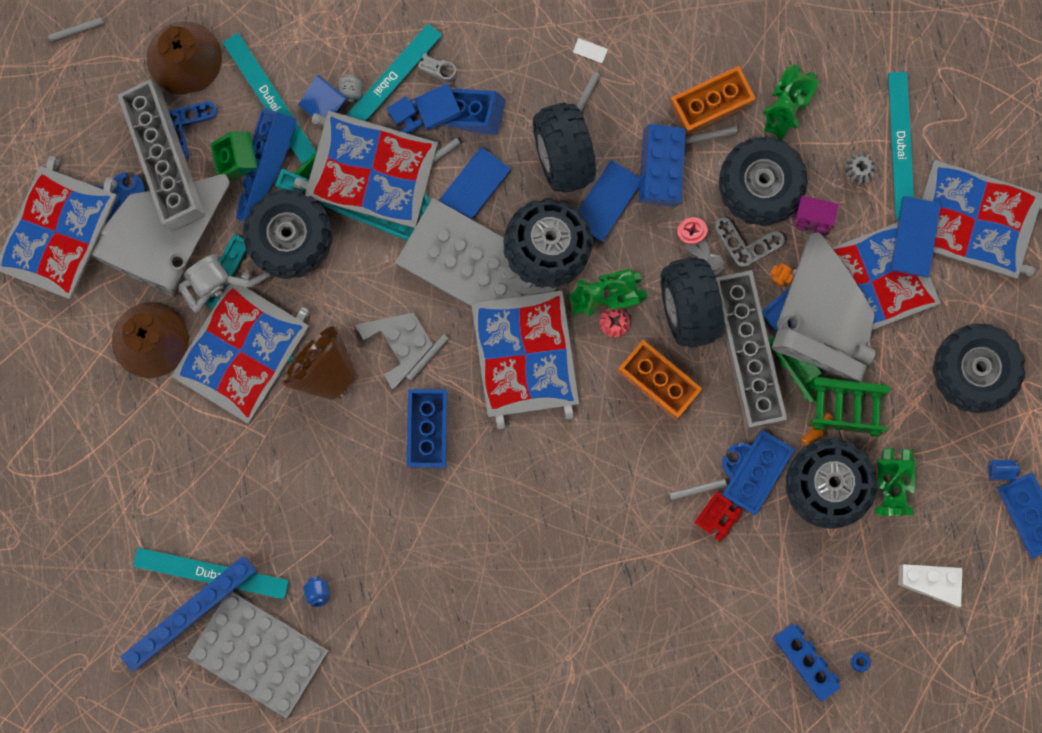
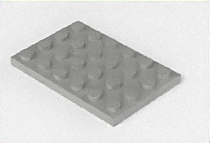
[188,592,329,719]

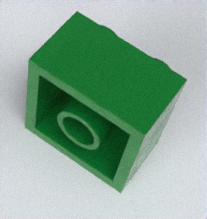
[210,131,257,180]

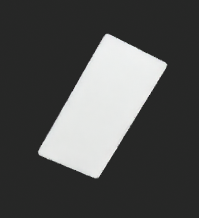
[573,38,608,63]

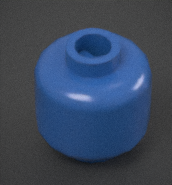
[303,577,330,607]

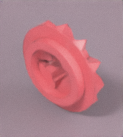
[677,217,708,245]
[599,308,630,337]

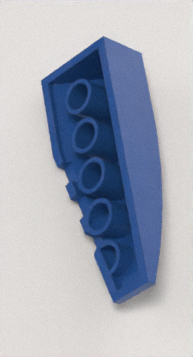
[236,108,297,222]

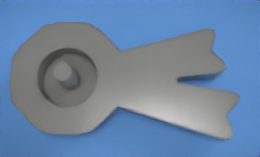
[684,238,724,277]

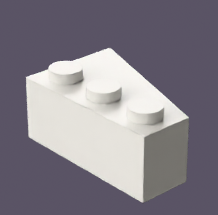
[898,564,962,608]

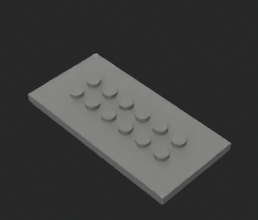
[395,198,556,307]

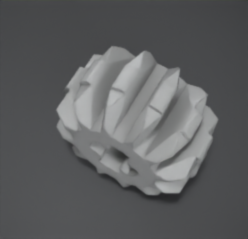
[844,152,877,185]

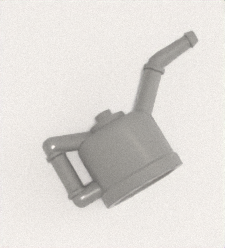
[178,254,270,313]

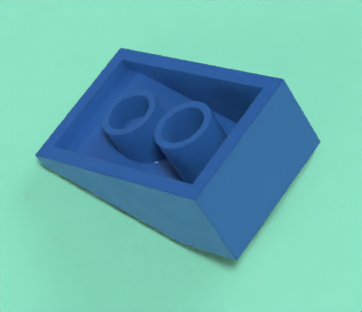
[442,89,506,135]

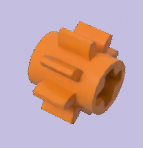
[769,263,794,287]

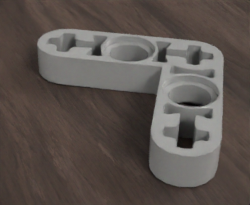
[714,218,784,268]

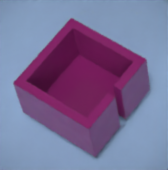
[792,195,839,235]

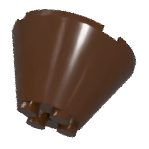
[147,22,222,95]
[112,302,189,378]
[282,326,359,400]

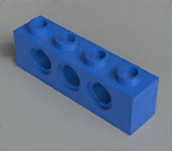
[772,623,841,702]

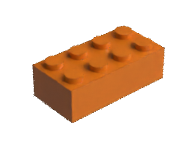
[670,66,756,136]
[617,340,702,421]

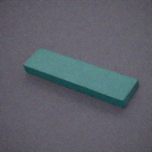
[197,234,247,309]

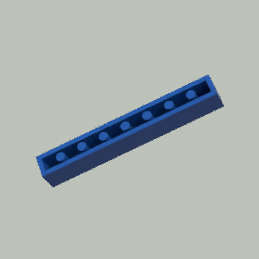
[120,556,258,672]

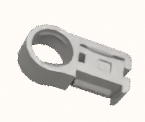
[418,53,457,82]

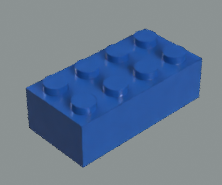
[638,124,686,207]
[407,389,448,469]

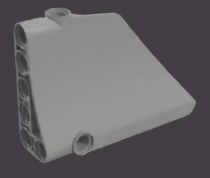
[91,174,230,297]
[771,232,875,382]

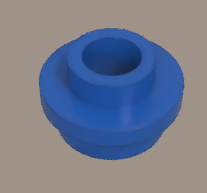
[850,652,871,672]

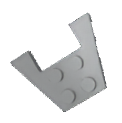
[355,312,433,390]

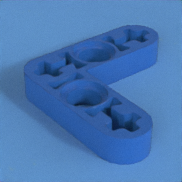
[169,101,218,162]

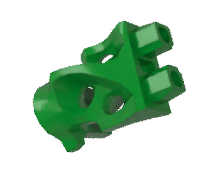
[763,64,819,141]
[569,268,647,317]
[875,448,918,516]

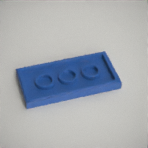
[438,147,511,220]
[578,160,640,243]
[890,196,941,278]
[996,472,1042,559]

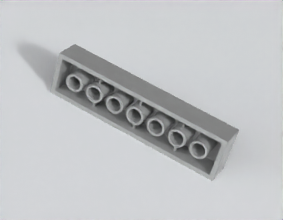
[118,79,205,232]
[716,270,787,430]

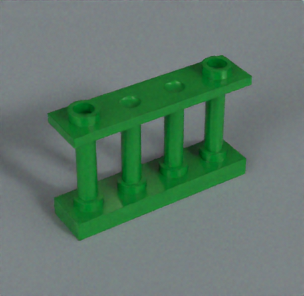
[807,377,890,437]

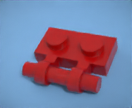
[694,491,743,542]

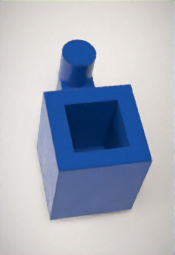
[387,96,423,134]
[988,460,1019,481]

